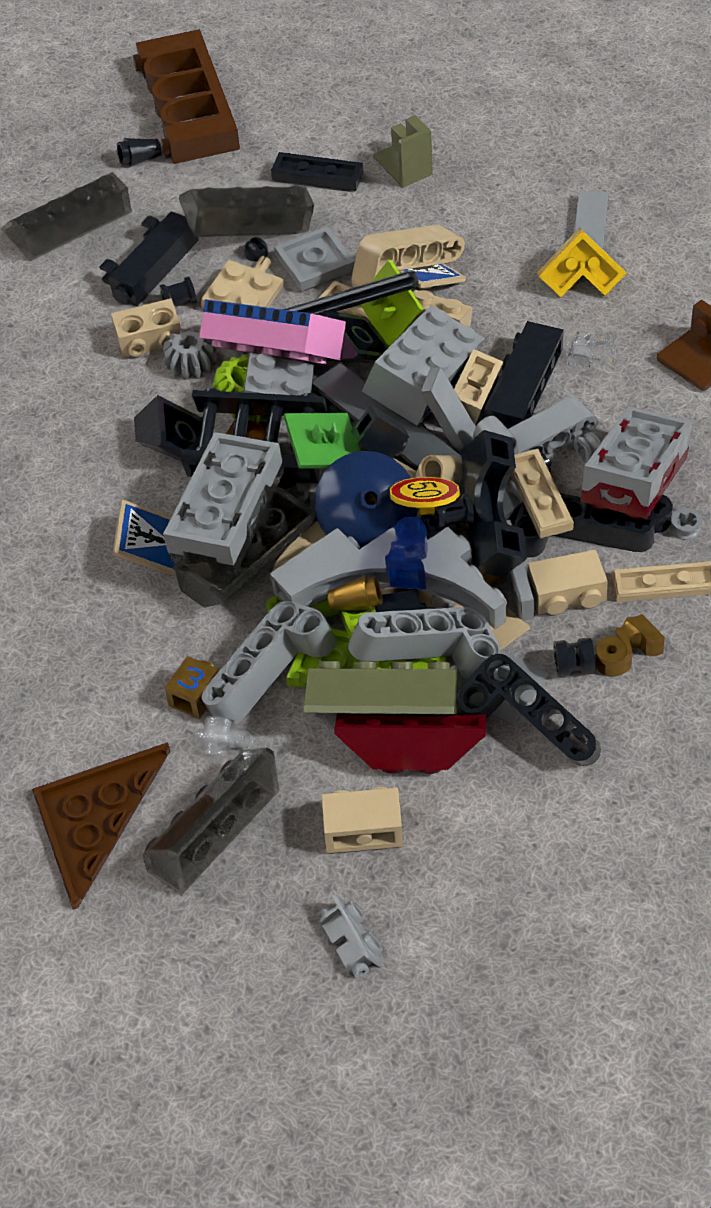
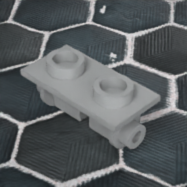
[320,894,384,978]

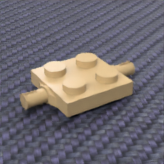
[201,256,284,308]

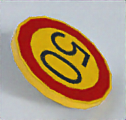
[390,477,460,515]

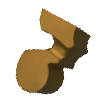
[595,614,665,677]

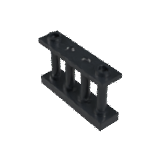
[181,388,328,484]

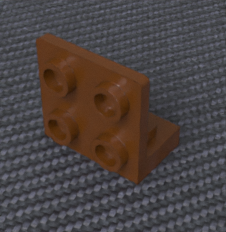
[657,299,711,391]

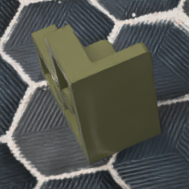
[373,115,433,188]

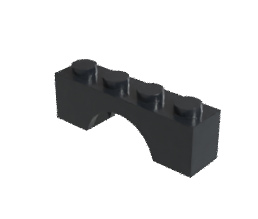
[461,430,527,578]

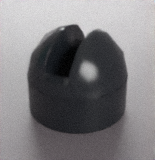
[244,237,268,262]

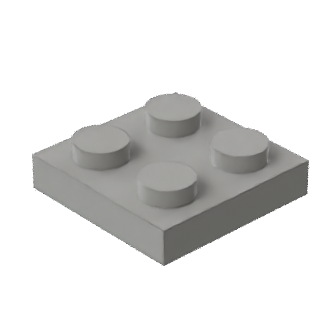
[274,226,355,291]
[244,353,314,395]

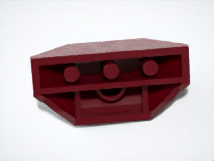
[334,713,486,774]

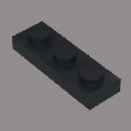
[271,152,364,191]

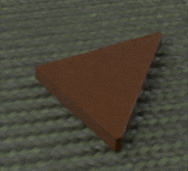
[32,742,170,910]

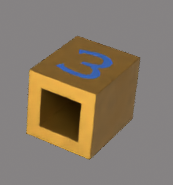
[165,656,219,719]

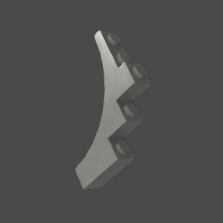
[270,527,507,629]

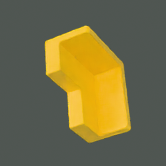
[537,227,627,297]

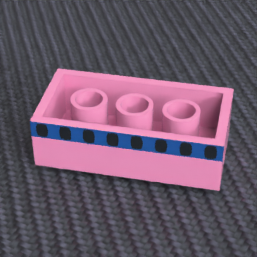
[199,299,346,364]

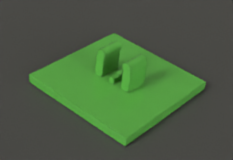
[284,413,360,468]

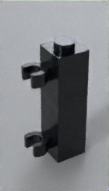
[99,211,199,307]

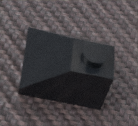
[321,310,389,363]
[134,395,202,461]

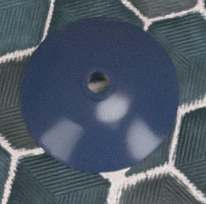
[314,451,418,548]

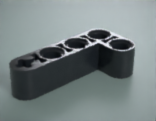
[515,493,656,558]
[456,654,601,766]

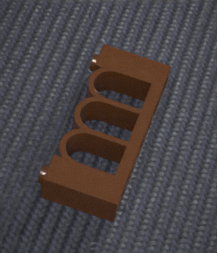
[133,29,240,164]

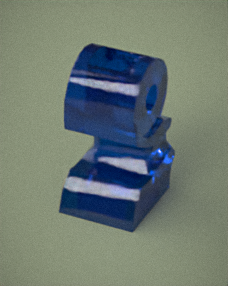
[385,516,428,589]

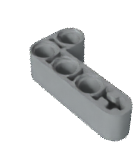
[473,397,598,457]
[202,601,337,728]
[348,607,500,679]

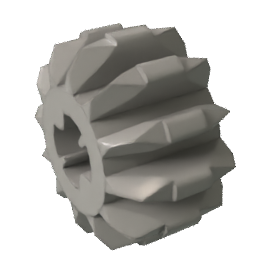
[163,327,217,380]

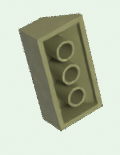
[303,661,458,714]

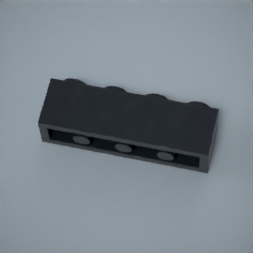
[480,321,564,429]

